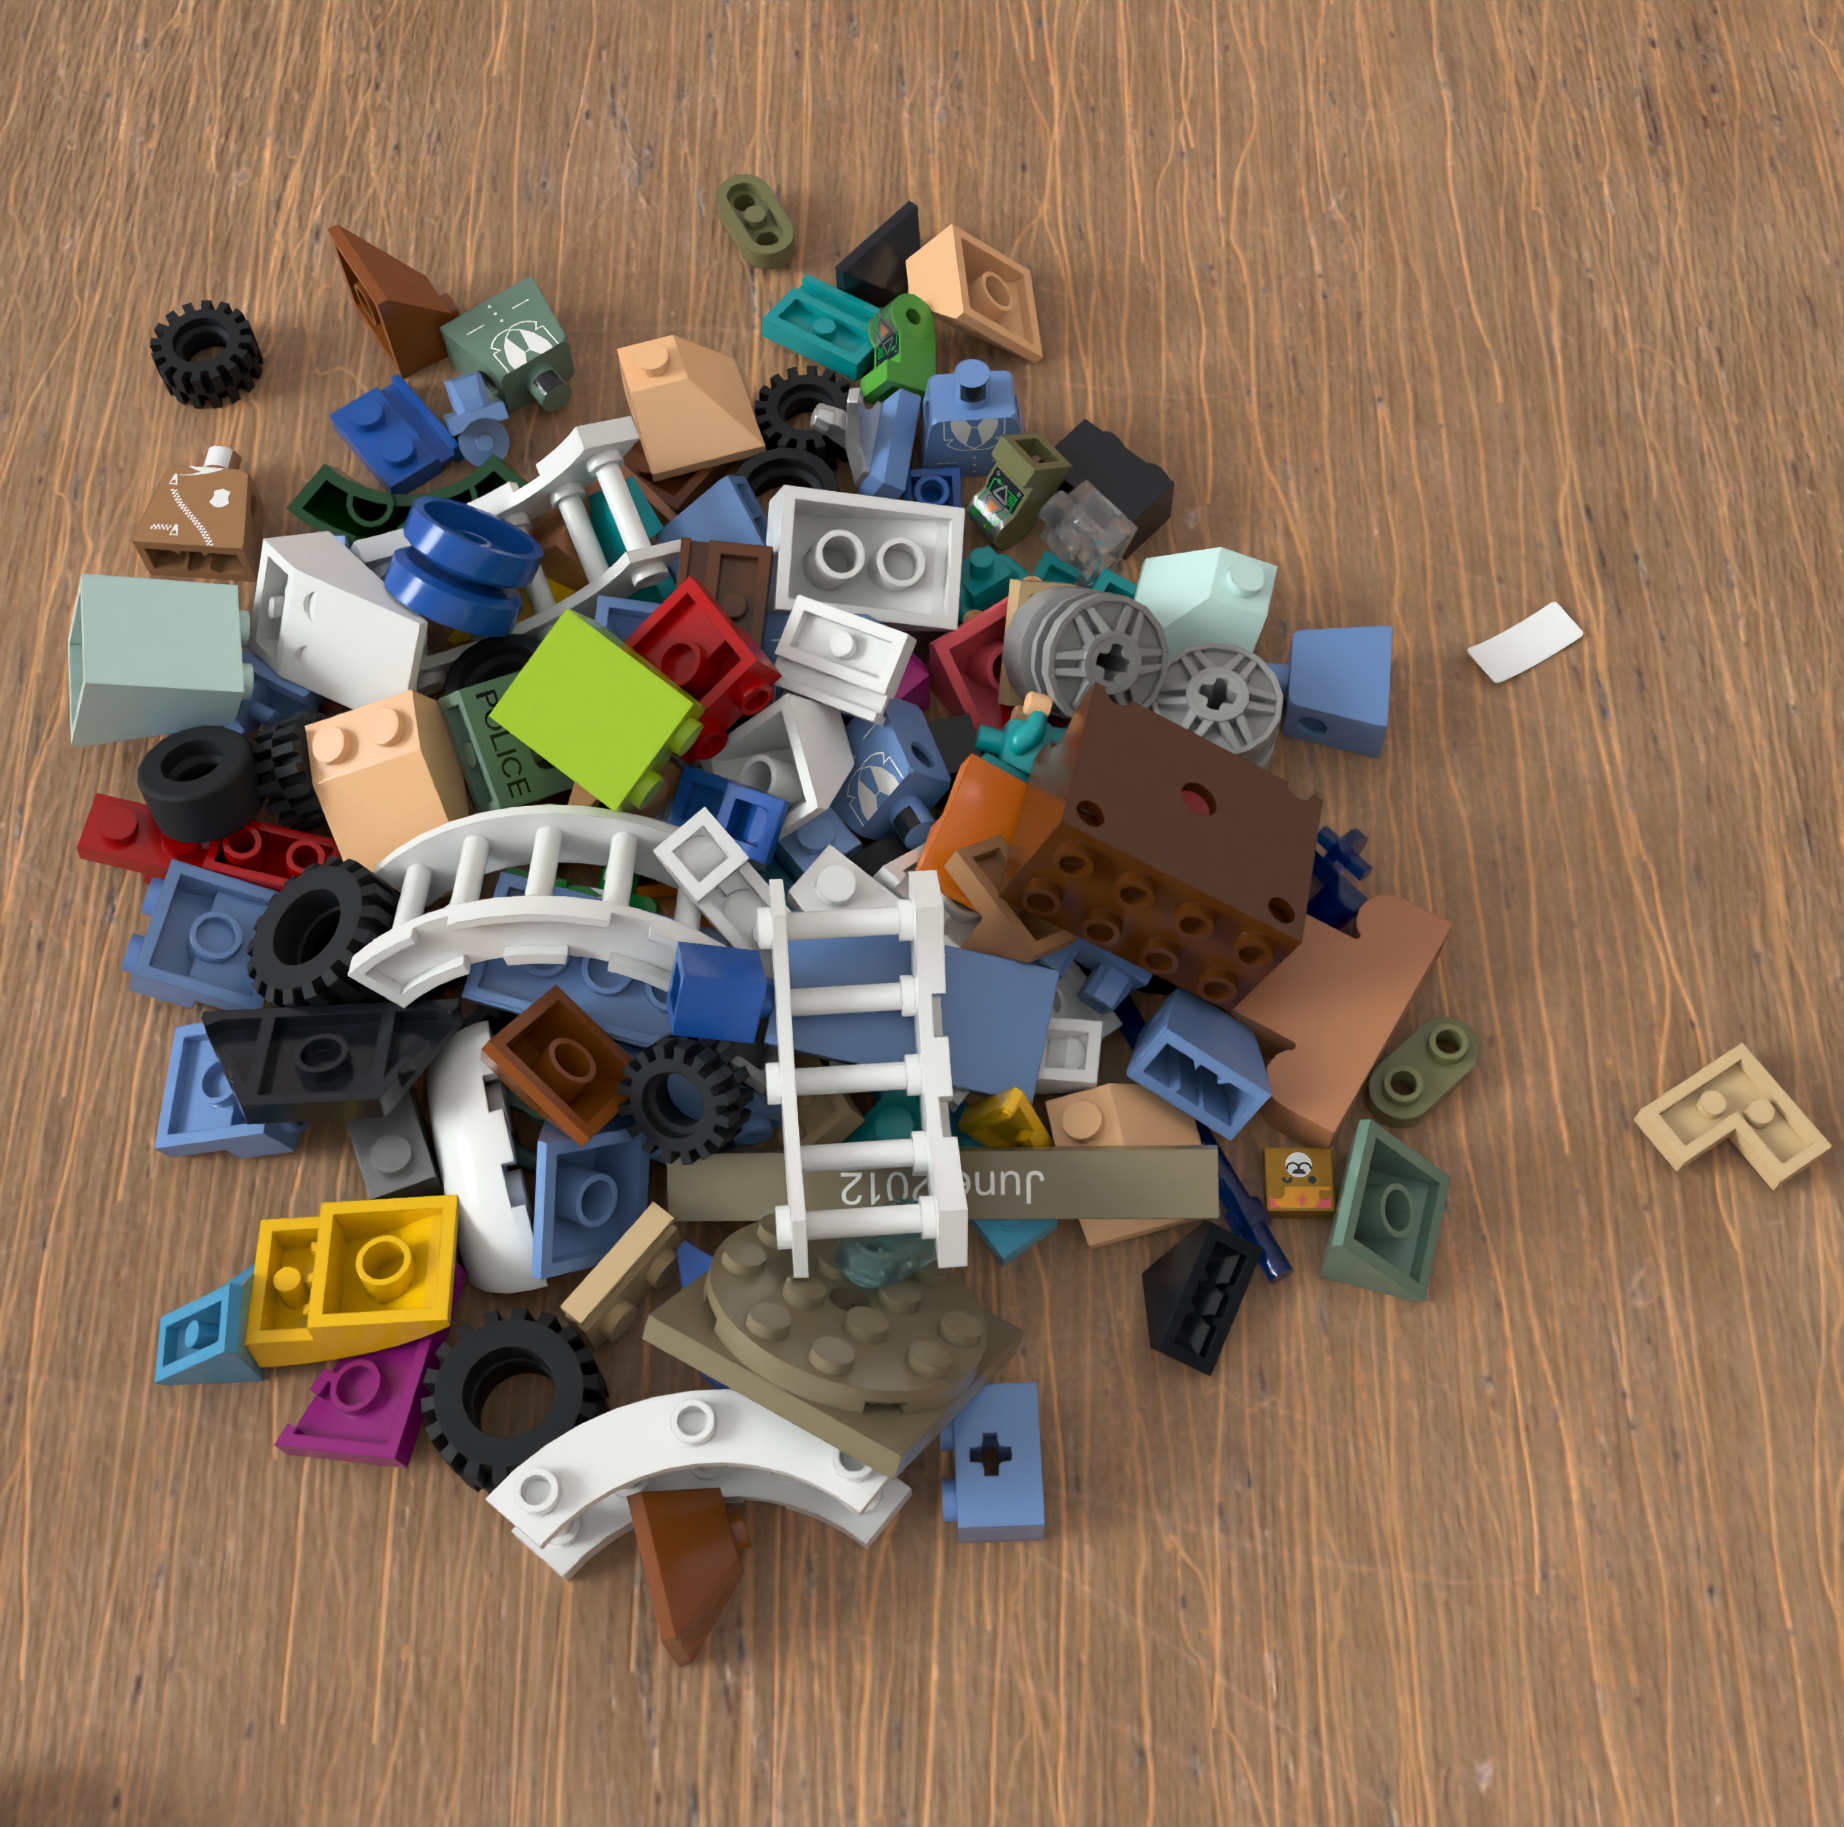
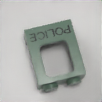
[437,671,575,814]

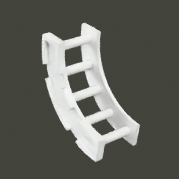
[350,416,681,696]
[348,804,727,1008]
[757,870,968,1278]
[486,1389,912,1582]

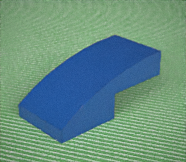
[667,765,790,865]

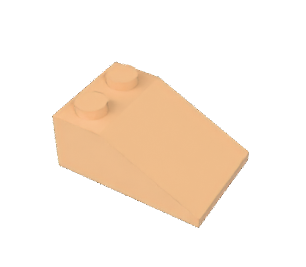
[305,690,469,899]

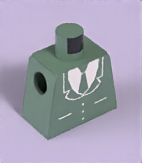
[439,276,575,412]

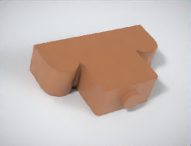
[1224,894,1453,1148]

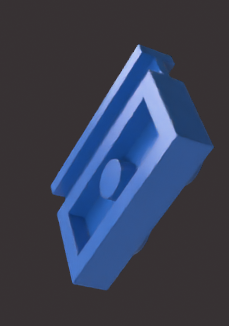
[329,374,464,495]

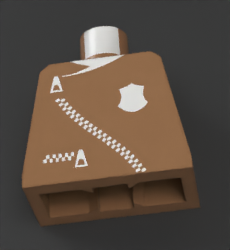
[132,446,264,582]

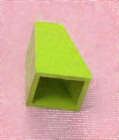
[489,608,706,813]

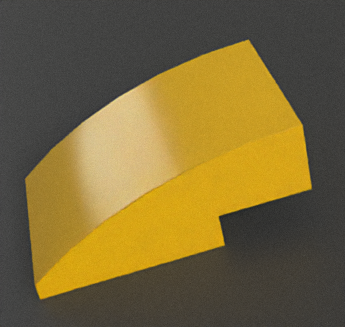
[244,1195,459,1368]

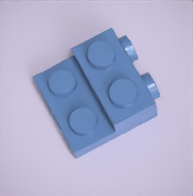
[121,859,279,1010]
[154,1023,311,1159]

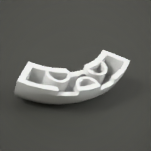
[426,1020,548,1294]

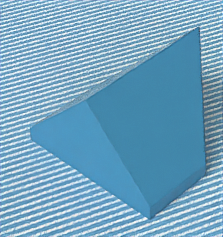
[154,1263,264,1386]

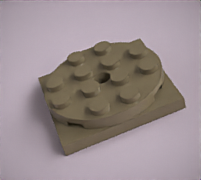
[642,1214,1025,1480]

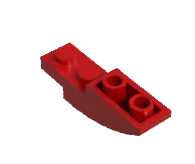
[77,793,342,892]

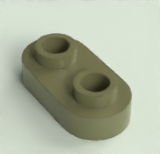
[716,174,796,269]
[1365,1017,1480,1129]

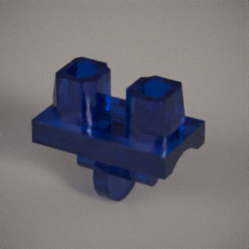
[1306,826,1373,930]

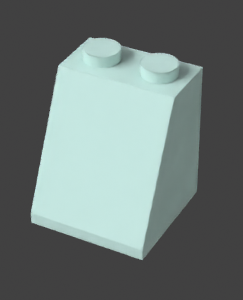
[68,573,254,747]

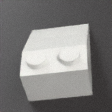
[766,485,965,632]

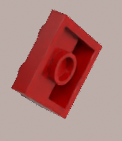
[624,576,782,765]

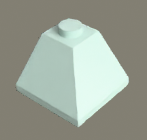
[1134,547,1278,659]

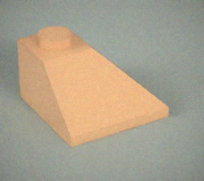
[905,224,1043,364]
[617,335,766,482]
[1045,1083,1220,1249]

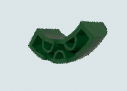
[286,454,529,545]

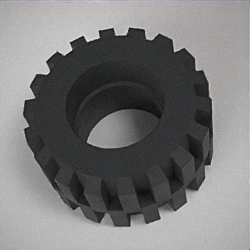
[247,857,401,1008]
[421,1307,610,1495]

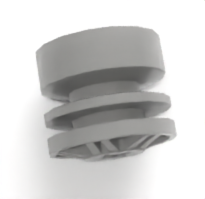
[1003,585,1169,720]
[1149,642,1283,772]

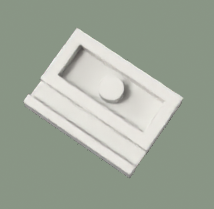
[773,595,917,727]

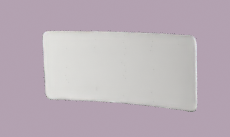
[1467,602,1583,683]

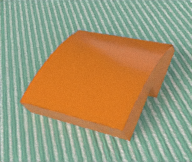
[915,754,1027,913]

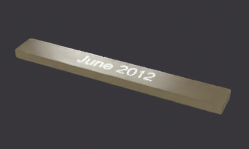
[666,1145,1219,1221]

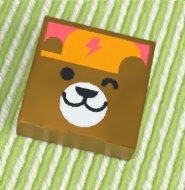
[1262,1147,1335,1219]

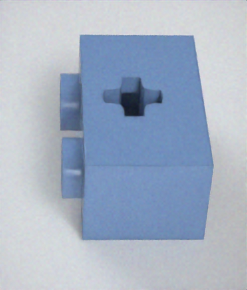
[940,1382,1045,1543]

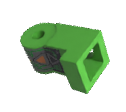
[860,293,936,406]

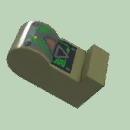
[967,432,1073,550]

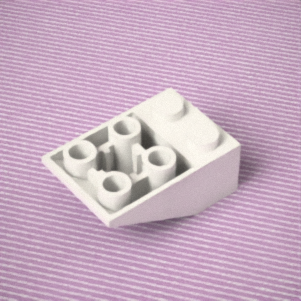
[248,531,428,709]

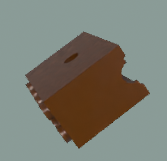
[998,682,1323,1012]

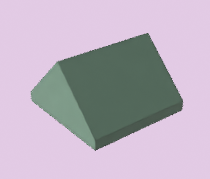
[1319,1119,1450,1302]

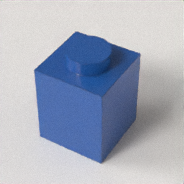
[666,941,774,1044]

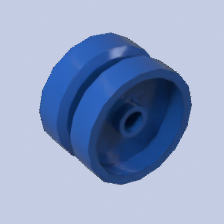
[384,496,544,637]

